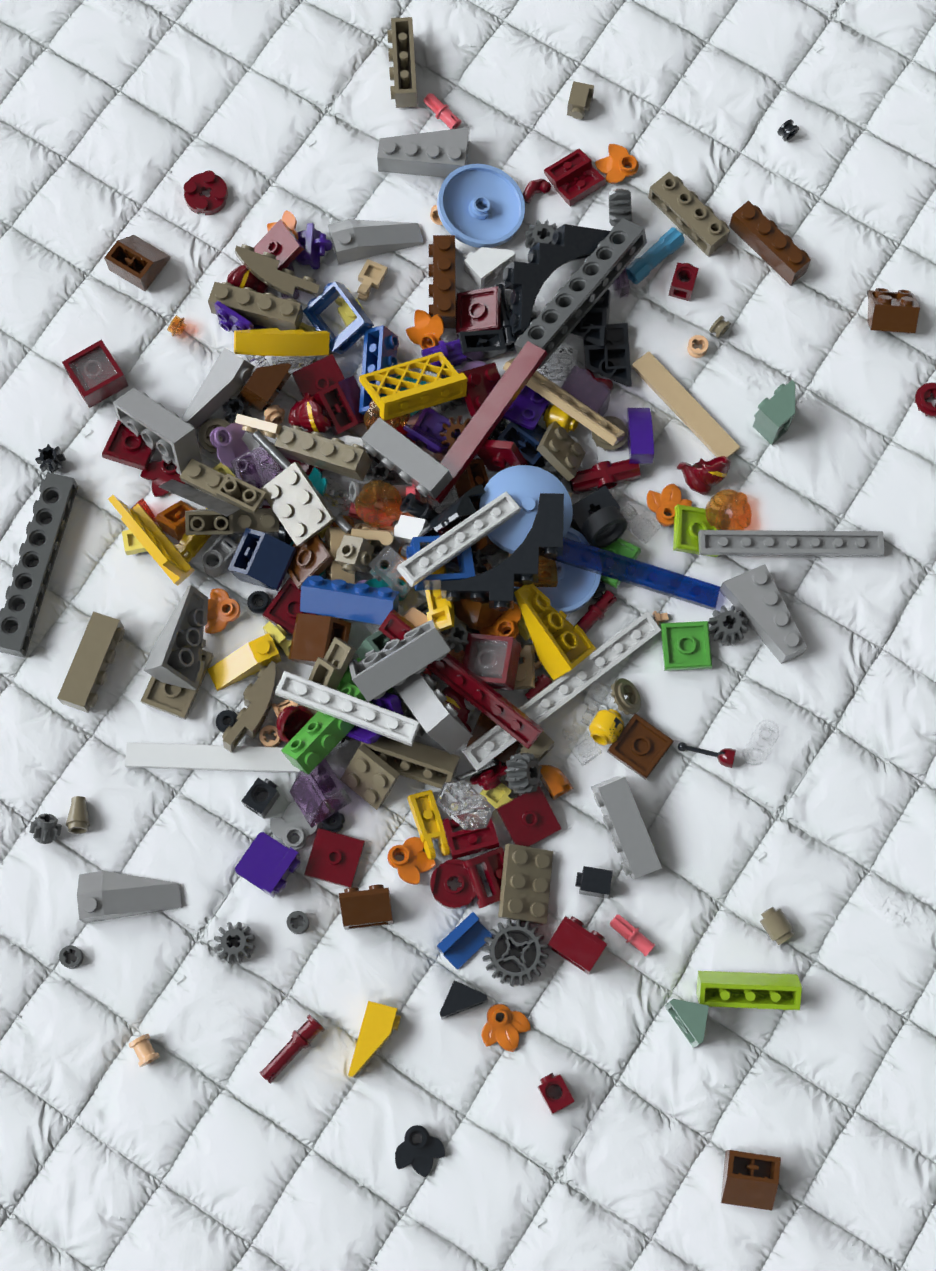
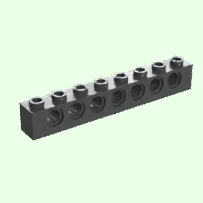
[514,218,647,369]
[0,472,78,658]

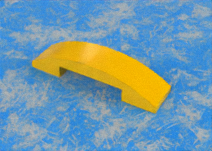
[425,565,455,631]

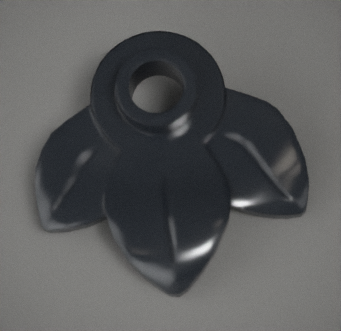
[395,1125,445,1177]

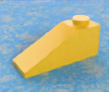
[208,633,282,691]
[348,1001,401,1078]

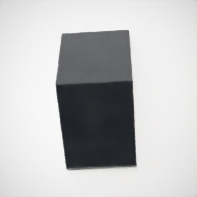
[458,329,507,362]
[440,980,488,1020]

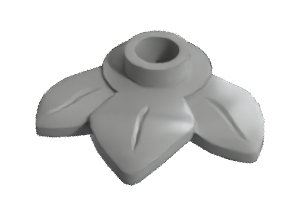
[270,802,319,850]

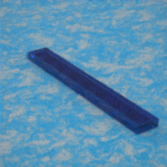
[539,537,720,610]

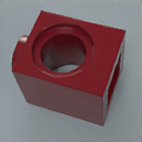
[668,262,699,301]
[537,1073,575,1115]

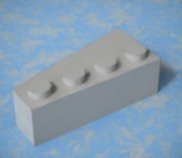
[377,127,469,178]
[113,388,202,475]
[361,417,453,499]
[719,564,807,664]
[349,619,451,702]
[394,669,473,754]
[591,776,662,879]

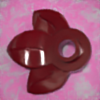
[140,460,185,497]
[470,761,507,791]

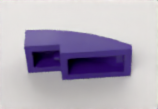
[627,408,654,464]

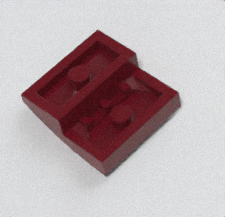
[544,149,606,206]

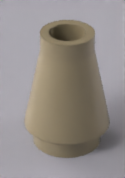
[66,796,90,834]

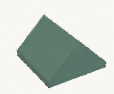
[664,999,709,1048]

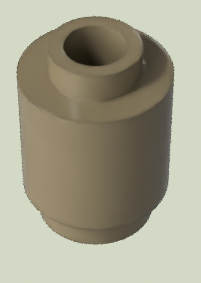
[760,907,795,945]

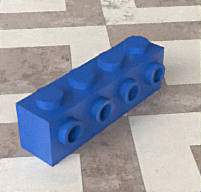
[359,325,399,422]
[300,576,399,625]

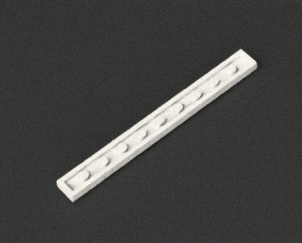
[462,611,661,770]

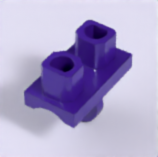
[295,223,332,270]
[421,339,467,374]

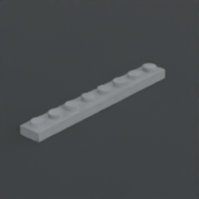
[698,530,885,556]

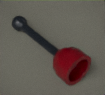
[678,742,736,768]

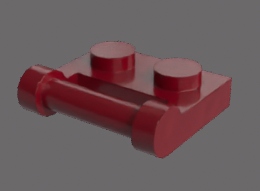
[442,807,500,859]
[462,847,504,909]

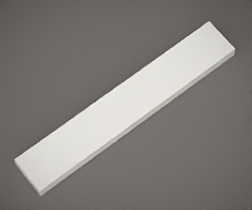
[397,492,521,587]
[275,671,421,747]

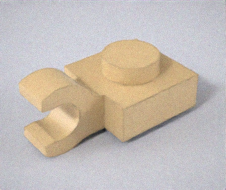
[357,259,388,302]

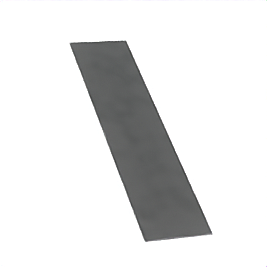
[158,479,241,517]

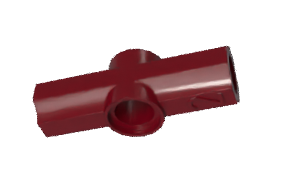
[570,459,641,494]

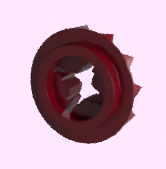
[914,382,936,418]

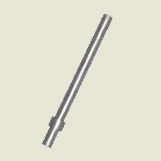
[252,430,353,534]

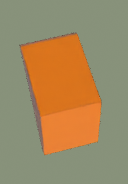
[155,500,196,541]

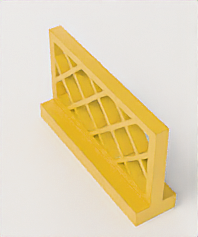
[359,352,468,421]
[108,495,195,586]

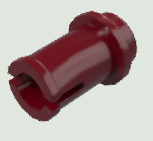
[524,674,553,700]

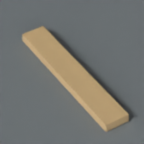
[631,351,740,458]
[503,357,625,446]

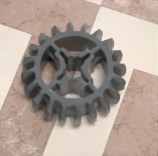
[482,919,549,987]

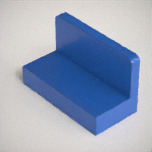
[437,912,492,969]

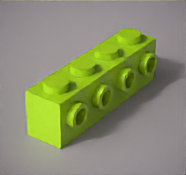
[696,971,802,1010]

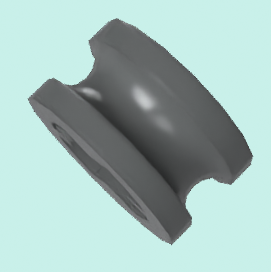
[286,911,309,934]
[59,945,84,969]

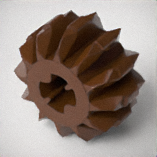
[440,415,471,451]

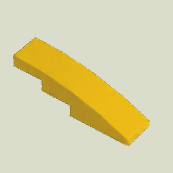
[234,328,330,356]

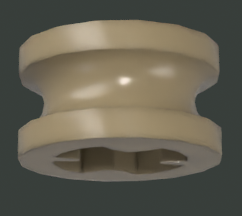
[709,316,731,338]

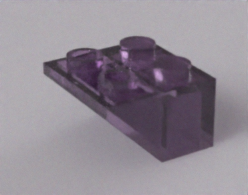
[561,365,611,417]
[231,442,284,500]
[290,758,352,828]

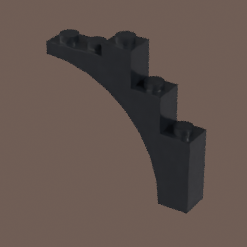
[502,224,611,335]
[441,493,564,612]

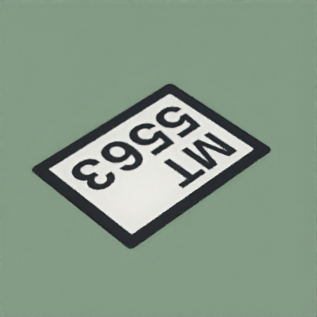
[454,761,498,781]

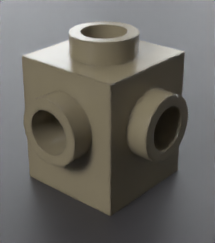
[335,534,374,574]

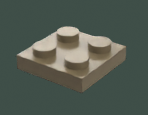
[537,421,586,481]
[340,744,400,810]

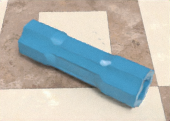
[624,227,685,284]

